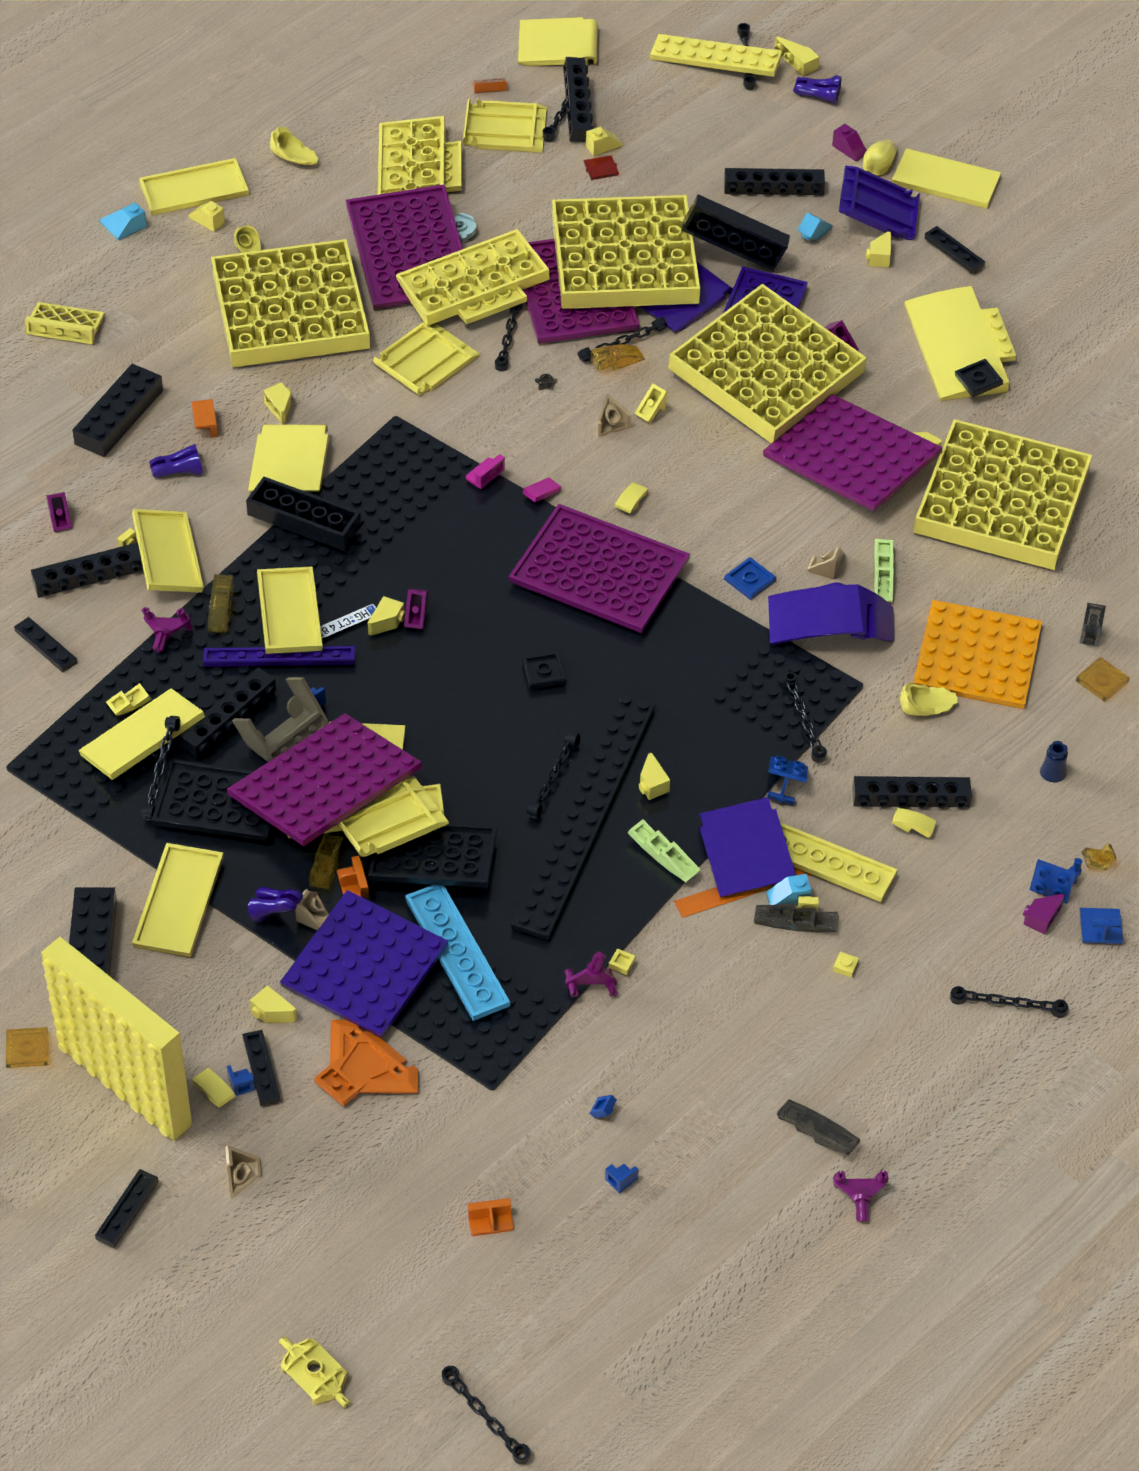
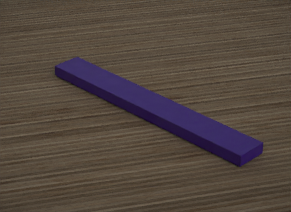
[203,646,355,667]

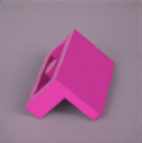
[466,454,505,489]

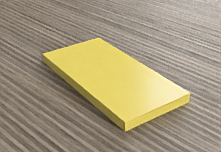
[892,148,1001,209]
[139,158,249,215]
[132,509,204,593]
[257,567,322,654]
[79,689,205,780]
[132,843,224,957]

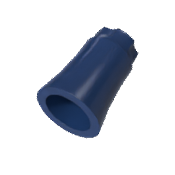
[1040,741,1068,783]

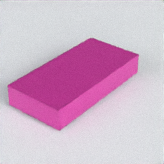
[523,477,561,502]

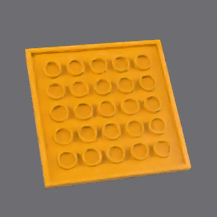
[913,599,1042,709]

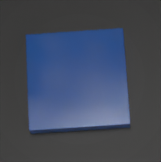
[724,557,776,600]

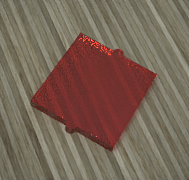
[584,155,619,180]

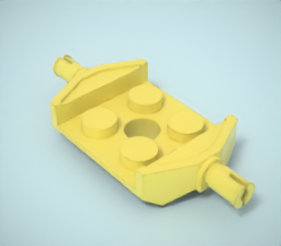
[279,1336,351,1408]

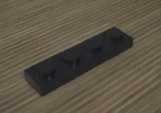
[924,226,985,274]
[14,617,77,673]
[242,1030,281,1106]
[95,1169,159,1248]

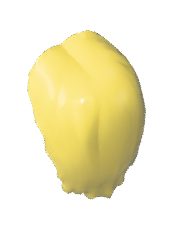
[270,127,319,165]
[863,139,898,176]
[900,683,958,716]

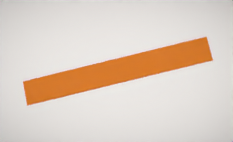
[674,867,812,918]

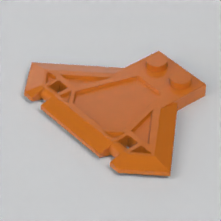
[314,1019,418,1107]

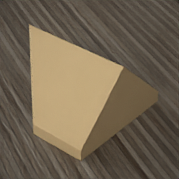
[597,393,631,436]
[807,547,845,579]
[295,889,329,930]
[225,1146,262,1199]

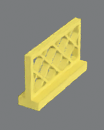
[25,302,105,345]

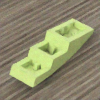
[874,539,894,603]
[628,819,701,882]

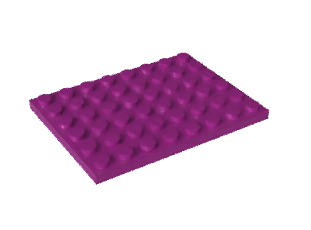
[346,184,463,309]
[523,239,640,344]
[763,394,942,512]
[509,504,690,633]
[227,713,422,846]

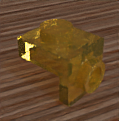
[1081,843,1117,870]

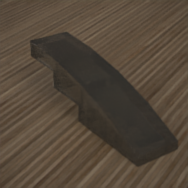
[754,904,839,932]
[777,1099,860,1156]

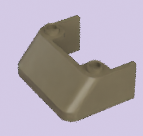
[232,677,328,762]

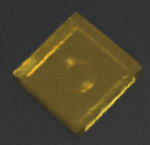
[1076,657,1130,702]
[6,1027,48,1068]

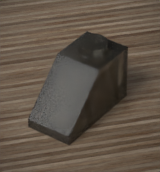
[1079,602,1106,647]

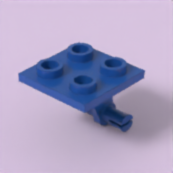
[767,756,808,806]
[1029,858,1083,904]
[1080,908,1123,944]

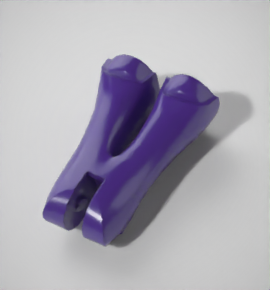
[793,75,842,104]
[149,444,203,478]
[248,887,303,922]

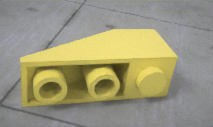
[774,36,819,76]

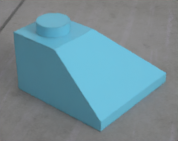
[100,202,147,241]

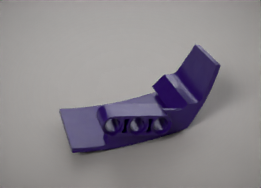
[768,582,894,645]

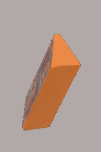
[473,78,507,93]

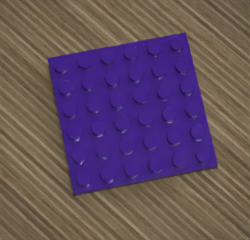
[280,890,449,1038]

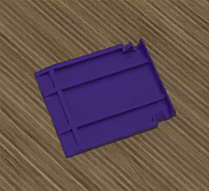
[839,165,920,240]
[641,261,733,333]
[699,797,796,897]

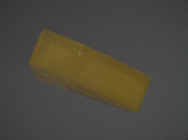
[591,344,645,371]
[208,574,234,632]
[309,833,344,889]

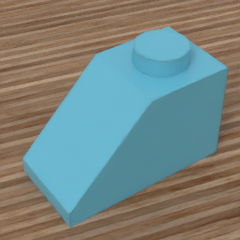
[798,212,833,241]
[766,874,811,910]

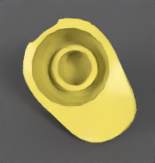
[234,225,261,253]

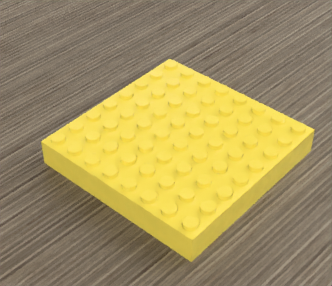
[552,195,700,309]
[211,239,370,368]
[668,284,867,443]
[913,419,1092,570]
[41,937,192,1141]

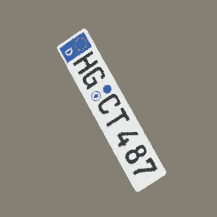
[320,604,376,638]

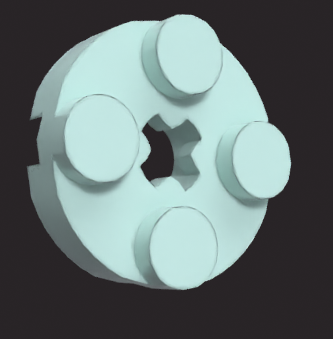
[454,213,476,243]

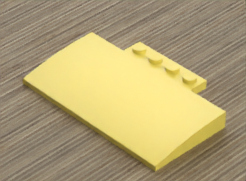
[378,116,462,195]
[396,229,549,326]
[904,286,1016,401]

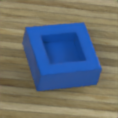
[590,1095,617,1118]

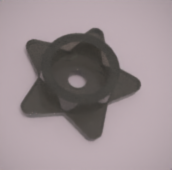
[535,374,558,391]

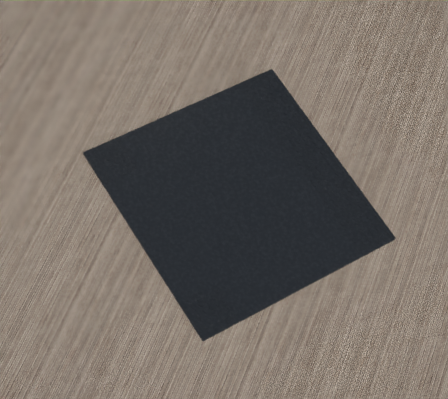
[6,416,863,1091]

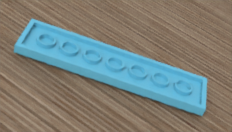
[405,885,510,1021]

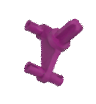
[142,607,193,653]
[564,951,618,997]
[833,1170,889,1222]

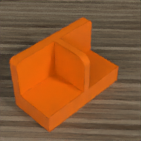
[191,399,218,437]
[337,856,369,899]
[468,1198,513,1236]

